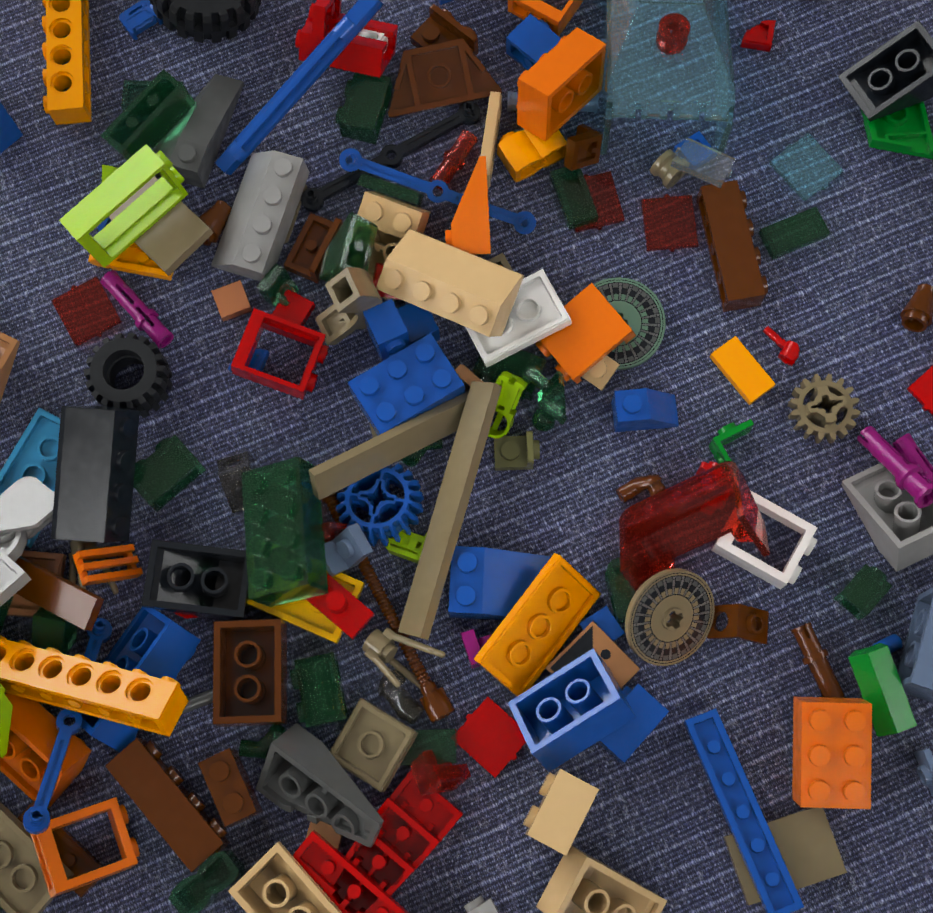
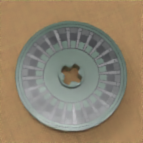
[594,277,666,370]

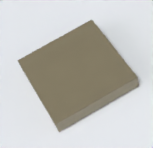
[330,698,419,793]

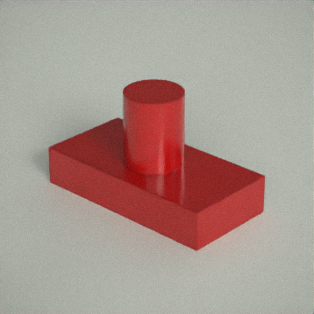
[302,571,375,640]

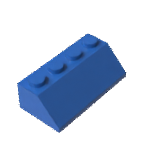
[81,607,201,752]

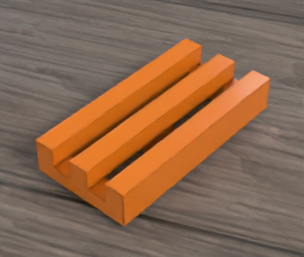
[72,544,143,586]

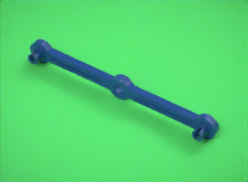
[339,148,536,234]
[23,618,112,834]

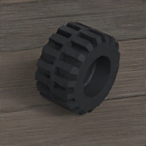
[84,333,173,418]

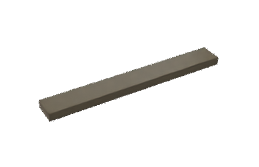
[398,381,502,640]

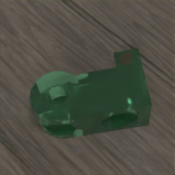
[605,557,636,624]

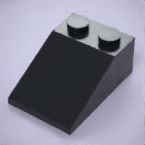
[838,20,933,122]
[141,539,253,621]

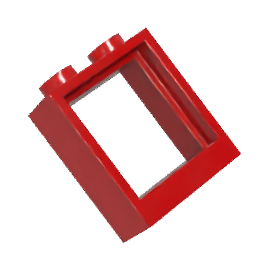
[231,308,329,400]

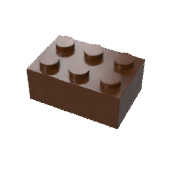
[213,619,287,727]

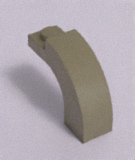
[315,267,383,345]

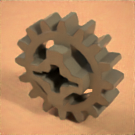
[787,374,860,444]

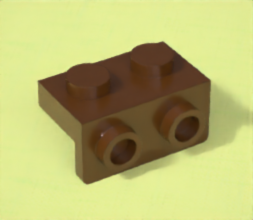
[283,213,346,284]

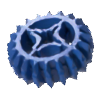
[336,463,424,547]

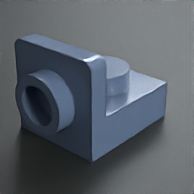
[316,523,373,576]

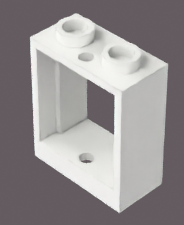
[711,489,818,590]

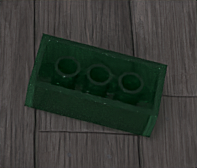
[241,457,328,607]

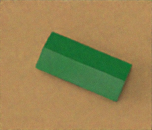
[848,643,917,737]

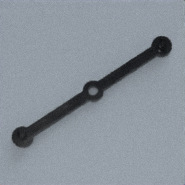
[301,101,480,212]

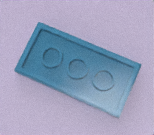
[0,407,60,548]

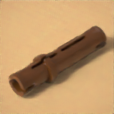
[791,622,846,698]

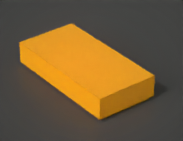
[710,336,776,405]

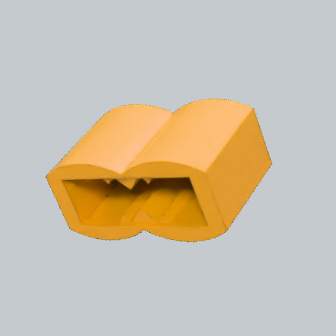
[497,129,567,182]

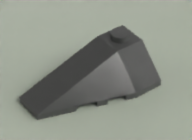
[154,74,244,189]
[256,723,384,848]

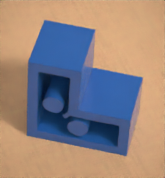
[363,299,440,361]

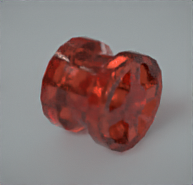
[656,13,690,55]

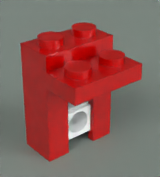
[295,0,398,78]

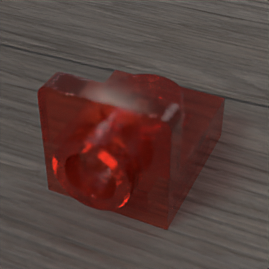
[411,749,471,796]

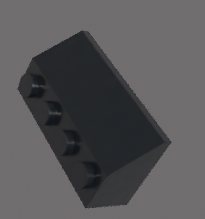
[51,406,140,543]

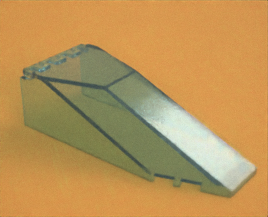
[600,0,735,159]

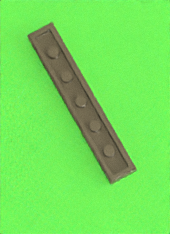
[308,391,469,500]

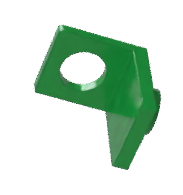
[708,419,754,475]

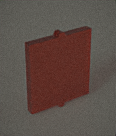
[562,171,625,233]
[641,194,698,252]
[51,276,122,347]

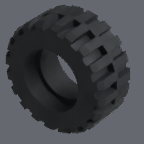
[150,0,261,43]

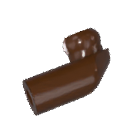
[616,474,666,503]

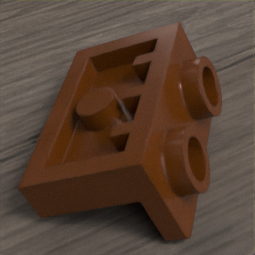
[410,4,478,56]

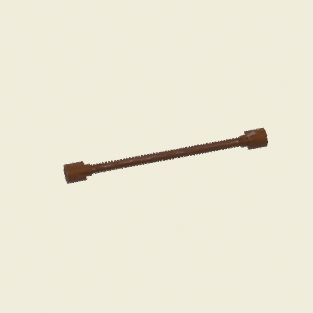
[303,464,455,723]

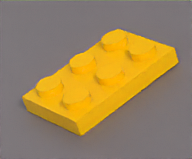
[247,544,365,644]

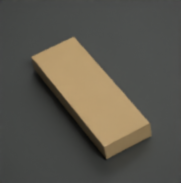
[480,91,502,189]

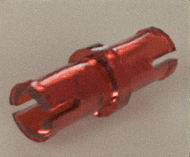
[429,130,478,190]

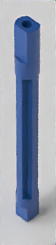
[215,0,384,175]

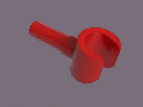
[763,326,800,366]

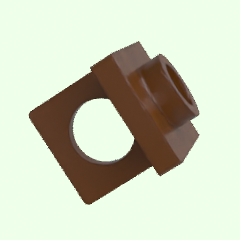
[707,604,769,644]

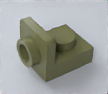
[494,431,540,471]

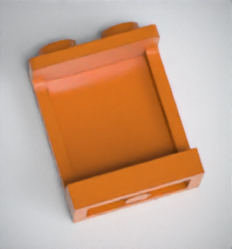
[535,283,636,384]

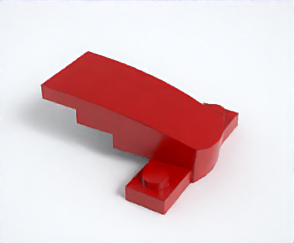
[292,769,464,913]

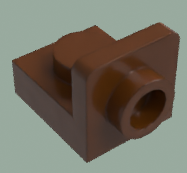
[564,124,603,171]

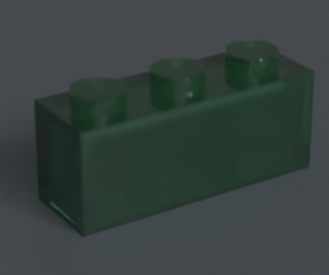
[101,69,196,161]

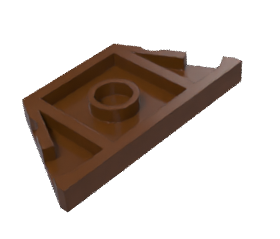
[388,38,502,118]

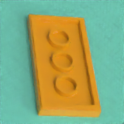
[473,553,601,696]

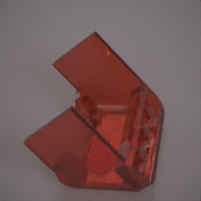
[619,461,770,592]

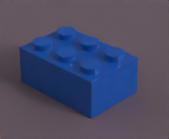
[348,333,465,435]
[508,648,636,772]

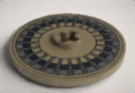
[625,568,715,666]

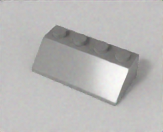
[211,150,310,284]

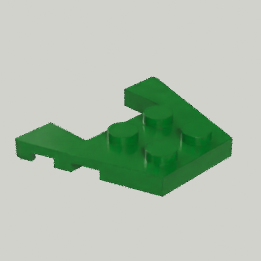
[861,101,933,159]

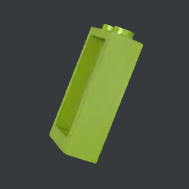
[59,144,188,268]

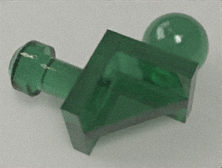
[522,364,567,432]

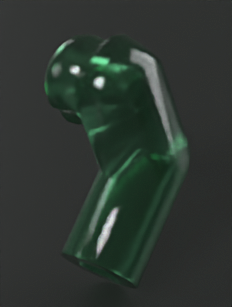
[239,725,286,759]

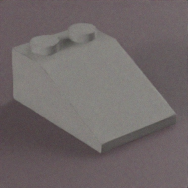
[841,463,933,572]

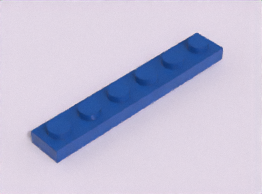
[684,708,804,913]

